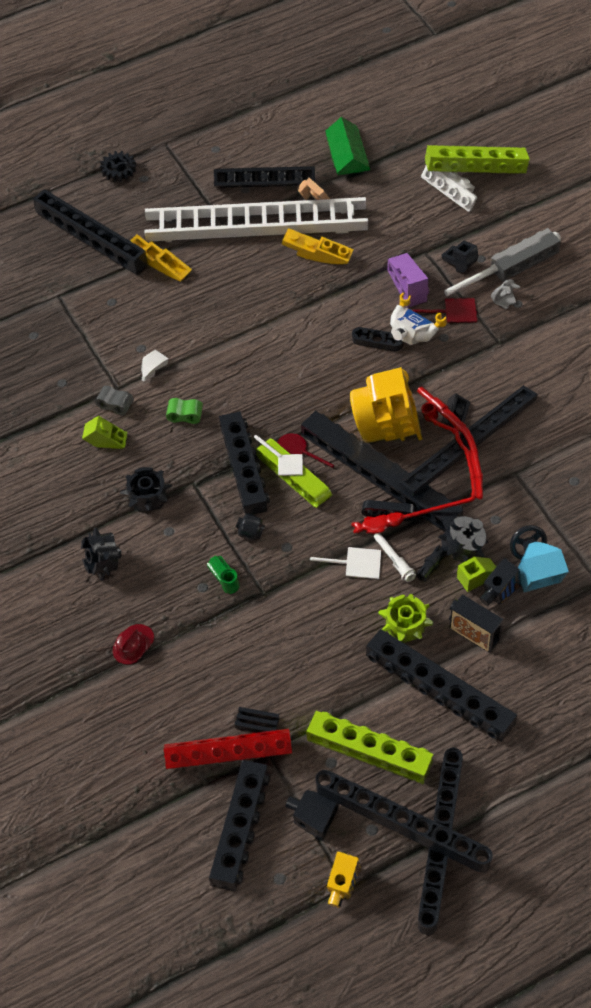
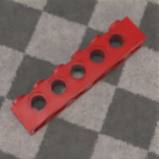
[163,729,292,769]

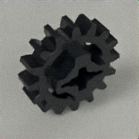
[100,151,136,182]

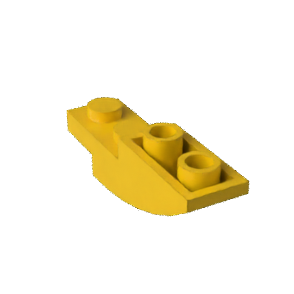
[281,228,354,264]

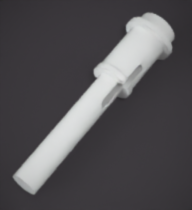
[374,533,416,582]

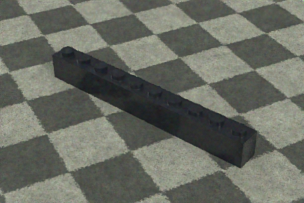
[301,410,463,532]

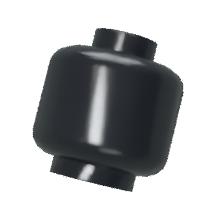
[235,514,265,541]

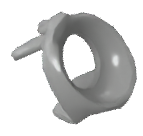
[491,279,520,309]

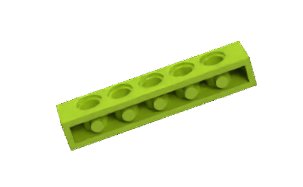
[425,145,530,173]
[306,711,433,785]

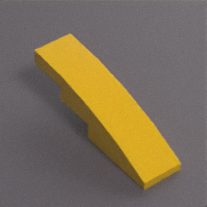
[130,234,192,282]

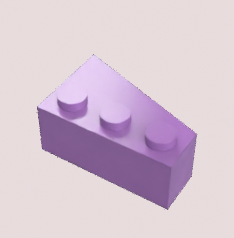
[388,253,429,308]

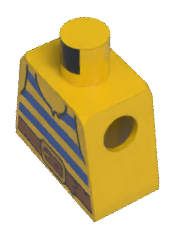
[327,851,361,908]

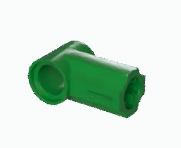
[207,555,240,594]

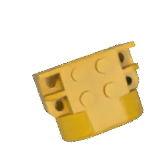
[350,367,422,443]

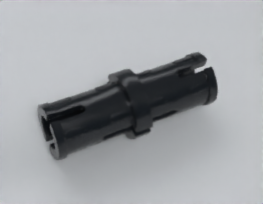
[416,545,447,582]

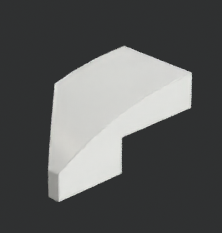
[141,350,168,381]

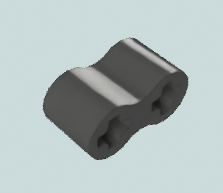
[95,385,134,415]

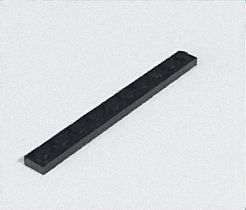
[399,385,538,497]

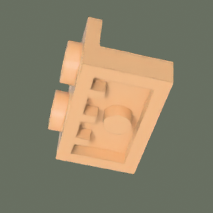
[298,178,330,200]

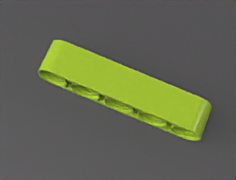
[255,438,332,508]

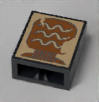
[449,594,504,653]

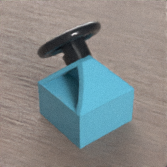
[510,525,569,592]

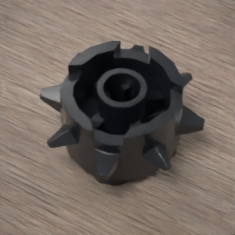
[120,467,172,511]
[438,515,488,562]
[81,527,122,581]

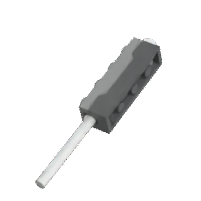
[444,228,561,296]

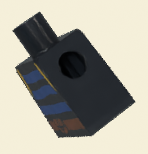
[479,558,521,606]

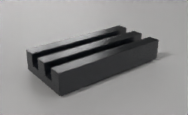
[234,707,280,732]

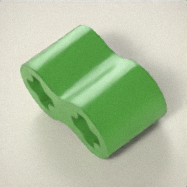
[166,398,203,424]

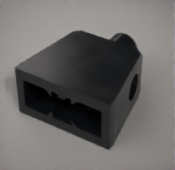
[286,790,340,841]

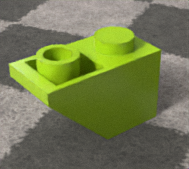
[82,416,127,449]
[457,557,496,592]

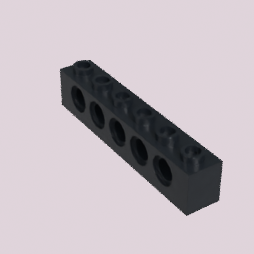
[214,166,315,188]
[219,411,270,515]
[209,760,271,892]

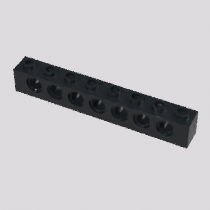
[33,189,148,275]
[366,629,517,742]

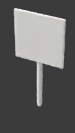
[310,547,381,579]

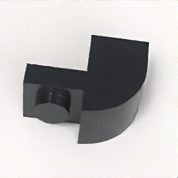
[441,240,479,273]

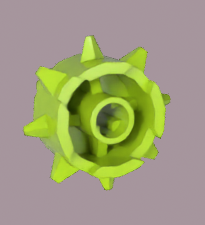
[378,594,433,643]

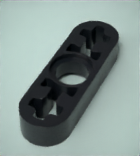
[352,327,403,351]
[361,500,418,521]

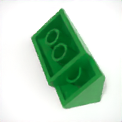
[325,117,370,175]

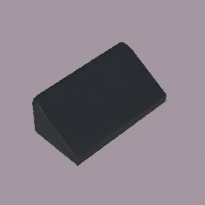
[441,393,470,428]

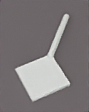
[254,435,303,476]

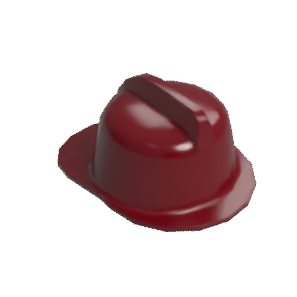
[112,624,154,664]

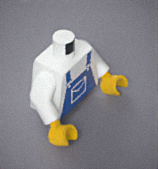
[390,293,447,345]

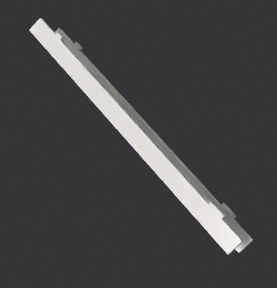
[145,197,368,242]

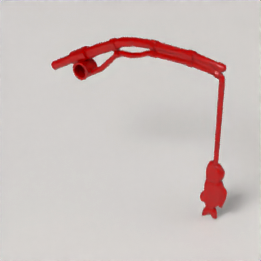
[351,387,483,534]

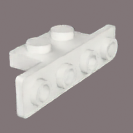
[421,166,477,212]

